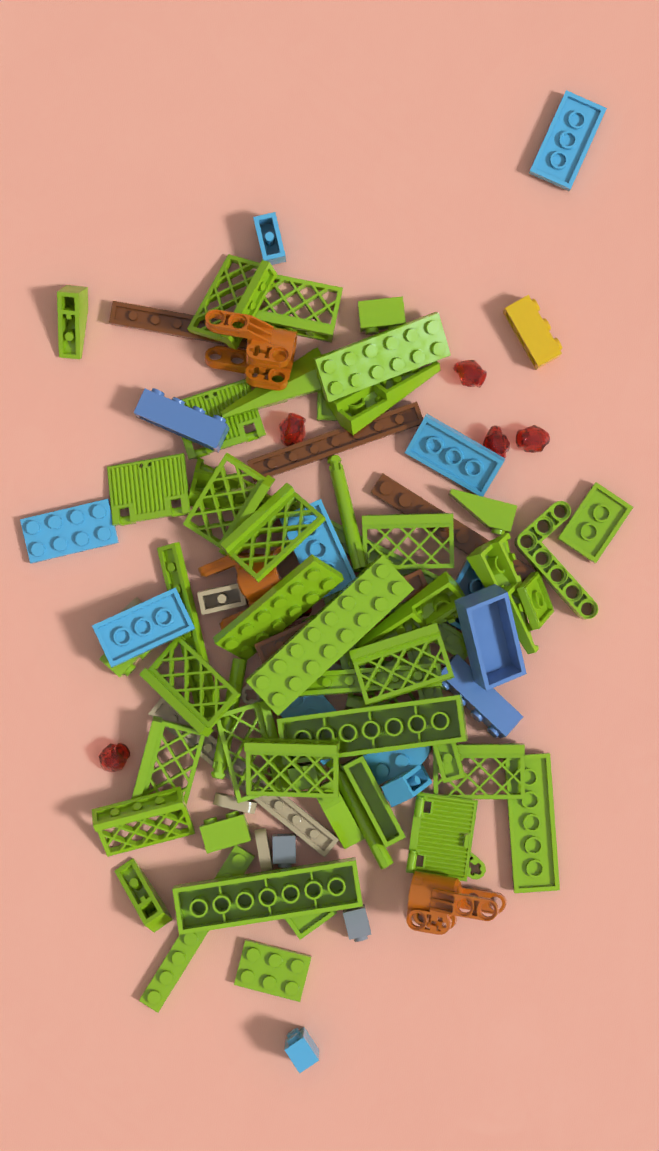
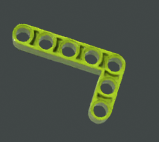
[515,501,598,620]

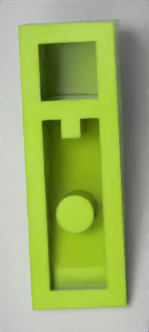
[57,285,88,359]
[449,489,517,535]
[313,780,365,849]
[114,858,173,933]

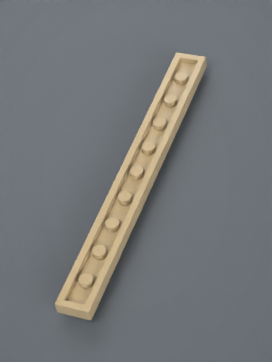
[148,697,339,857]

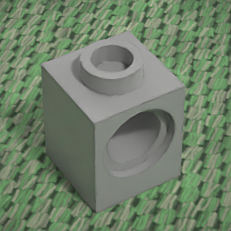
[272,833,296,868]
[343,904,372,942]

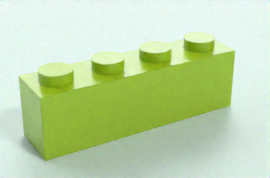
[342,755,406,848]

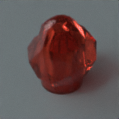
[453,360,487,388]
[279,413,306,447]
[483,425,510,458]
[516,425,550,453]
[99,743,130,772]

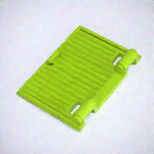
[181,379,266,460]
[107,453,191,526]
[406,792,478,881]

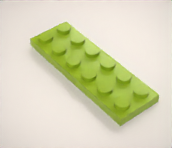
[312,312,451,402]
[213,554,344,661]
[504,753,560,893]

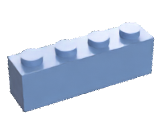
[134,388,230,453]
[441,654,523,738]

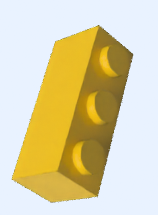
[503,295,562,370]

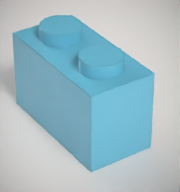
[253,212,286,265]
[381,764,432,807]
[284,1027,319,1073]

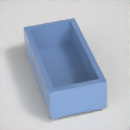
[454,584,527,691]

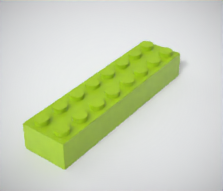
[246,555,414,716]
[277,694,468,765]
[172,857,363,935]

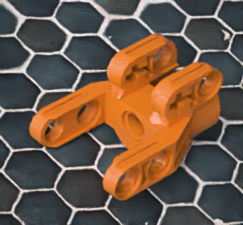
[205,309,298,391]
[198,547,282,630]
[406,871,507,935]

